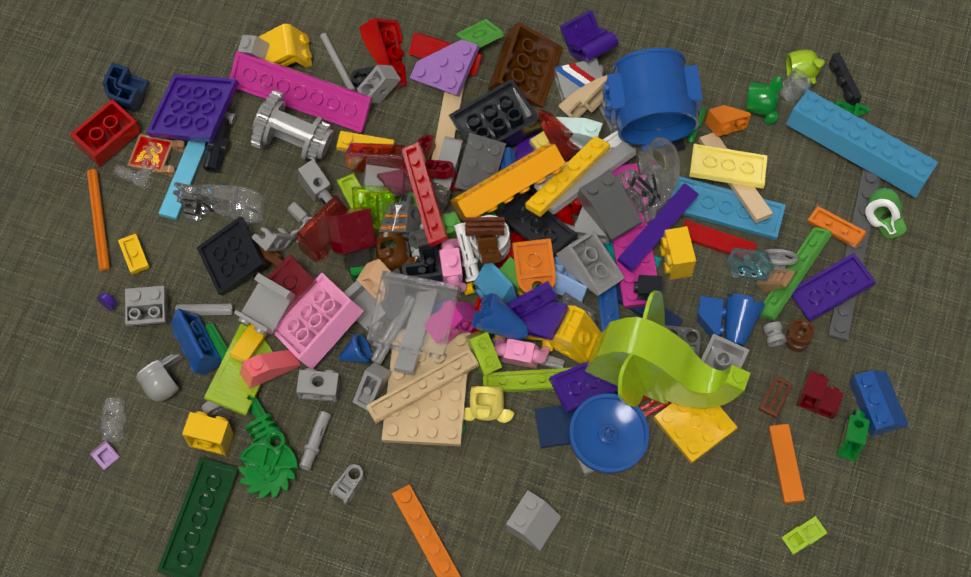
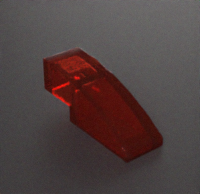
[538,110,581,162]

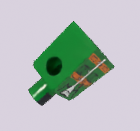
[836,410,870,462]

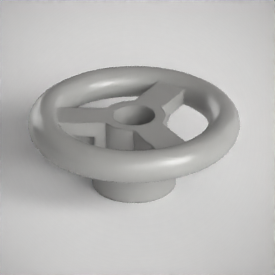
[760,249,799,270]

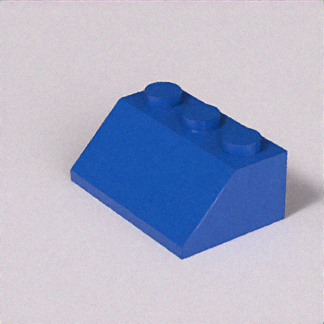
[171,308,222,375]
[849,370,908,437]

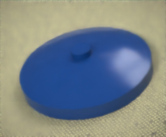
[569,394,649,474]

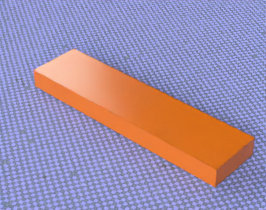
[768,424,805,504]

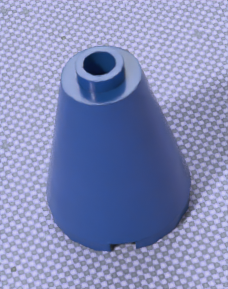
[472,293,529,341]
[725,293,765,347]

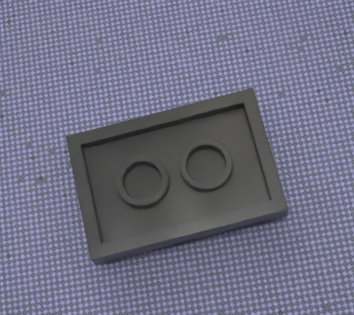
[454,133,506,191]

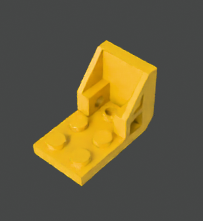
[525,305,602,364]

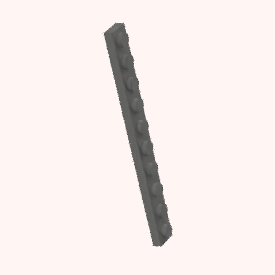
[827,168,880,342]

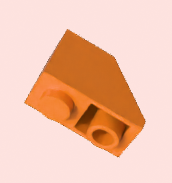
[705,105,751,137]

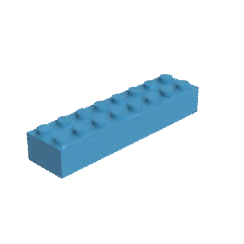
[786,90,938,198]

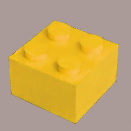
[659,226,696,280]
[182,411,234,456]

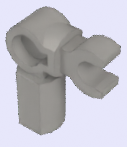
[287,202,319,246]

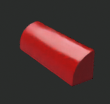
[408,32,485,76]

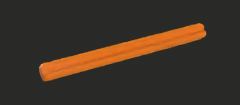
[87,169,110,271]

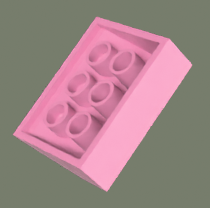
[273,273,364,369]

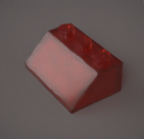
[346,143,405,172]
[296,195,348,263]

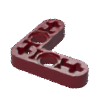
[403,135,455,179]

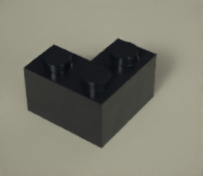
[402,245,444,294]

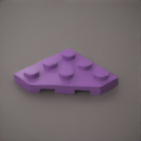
[410,40,480,97]

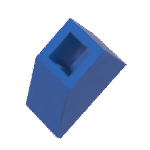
[696,296,726,338]

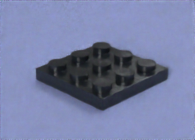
[196,216,267,296]

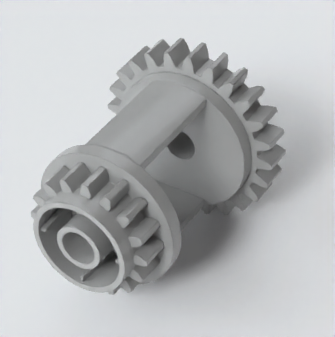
[251,90,334,161]

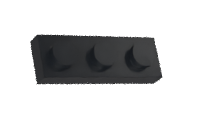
[829,52,862,106]

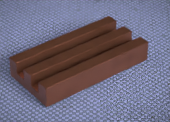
[465,217,505,236]
[758,375,793,419]

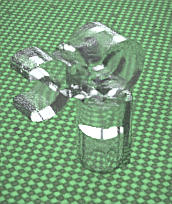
[114,158,158,189]

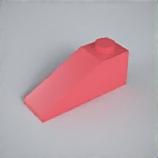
[240,350,301,389]

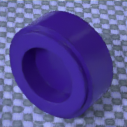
[97,293,117,311]

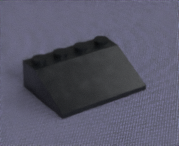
[449,79,542,148]

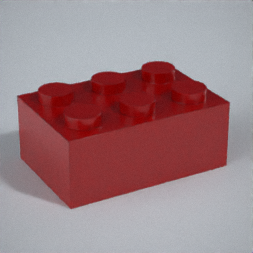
[70,99,141,167]

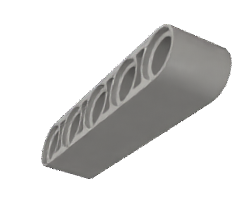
[432,136,464,215]

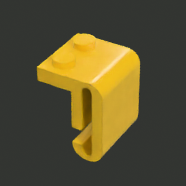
[259,24,312,68]

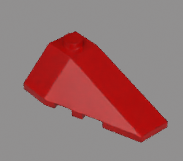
[359,18,406,87]

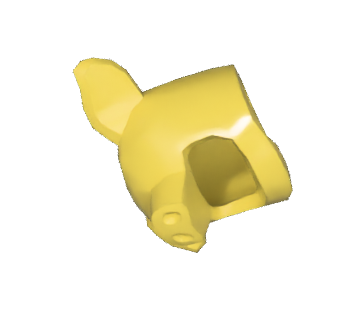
[464,386,514,423]

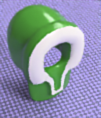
[865,188,907,239]

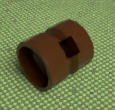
[785,319,815,352]

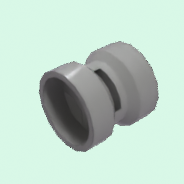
[763,321,787,347]

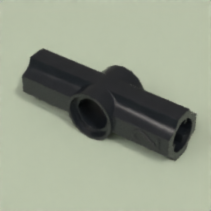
[202,117,230,173]

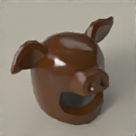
[376,232,418,271]

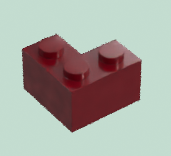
[795,372,844,420]

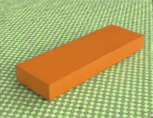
[807,206,867,248]

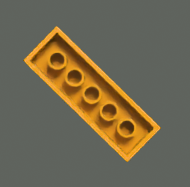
[450,144,566,221]

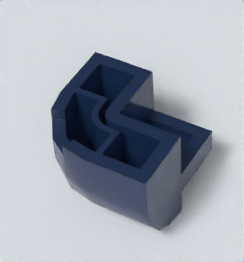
[103,63,150,111]

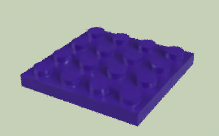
[146,74,239,142]

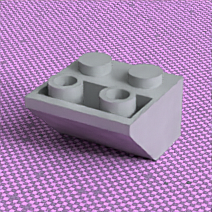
[125,286,168,326]

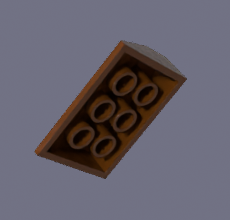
[488,22,563,108]

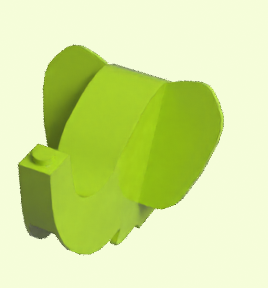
[585,290,750,408]

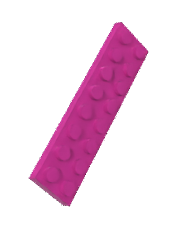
[230,51,373,133]
[612,163,657,309]

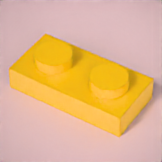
[118,234,149,275]

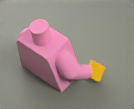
[438,238,475,295]
[494,335,553,369]

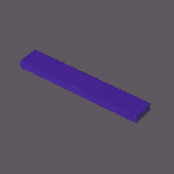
[617,183,699,272]

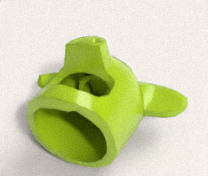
[786,49,825,86]

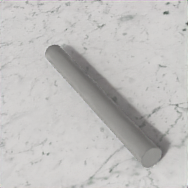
[320,33,356,91]

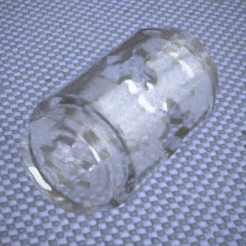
[100,398,126,442]

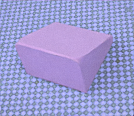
[90,441,119,470]

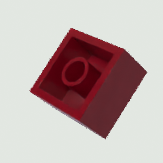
[326,207,376,254]

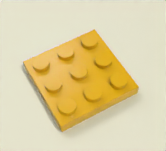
[653,403,738,464]

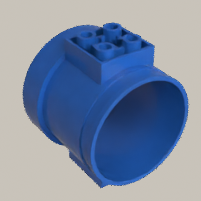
[603,48,703,146]

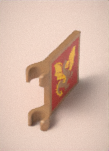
[127,134,186,178]

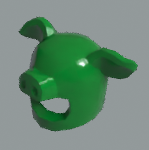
[746,76,783,125]

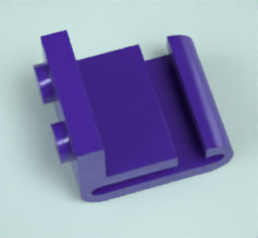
[559,10,619,62]

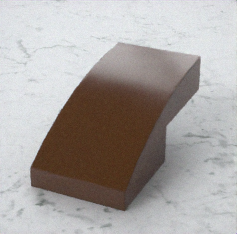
[475,235,501,264]

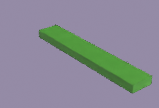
[760,227,832,321]

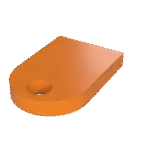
[512,238,556,294]

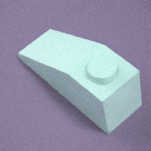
[544,117,603,145]

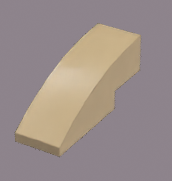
[559,75,607,118]

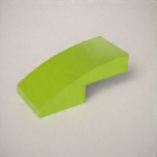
[781,516,828,555]

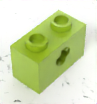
[465,330,502,375]

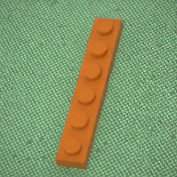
[392,484,461,577]

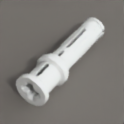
[454,222,479,282]

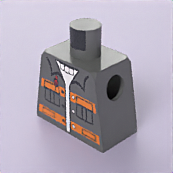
[379,194,420,239]

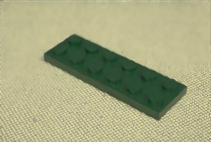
[157,457,239,577]

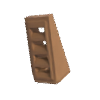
[756,269,795,293]

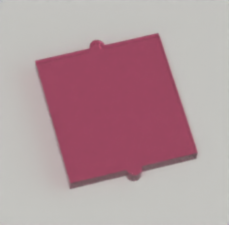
[377,169,413,196]

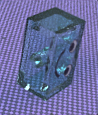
[726,248,774,281]

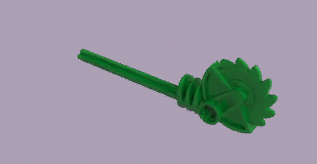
[205,323,299,499]

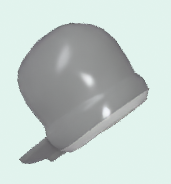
[136,353,182,401]

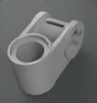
[330,464,365,505]

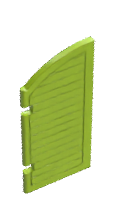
[204,324,272,416]

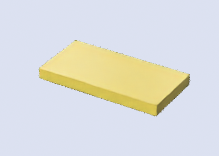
[689,144,767,189]

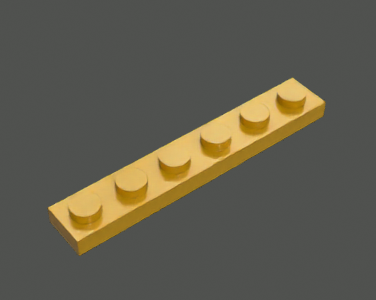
[525,136,610,217]

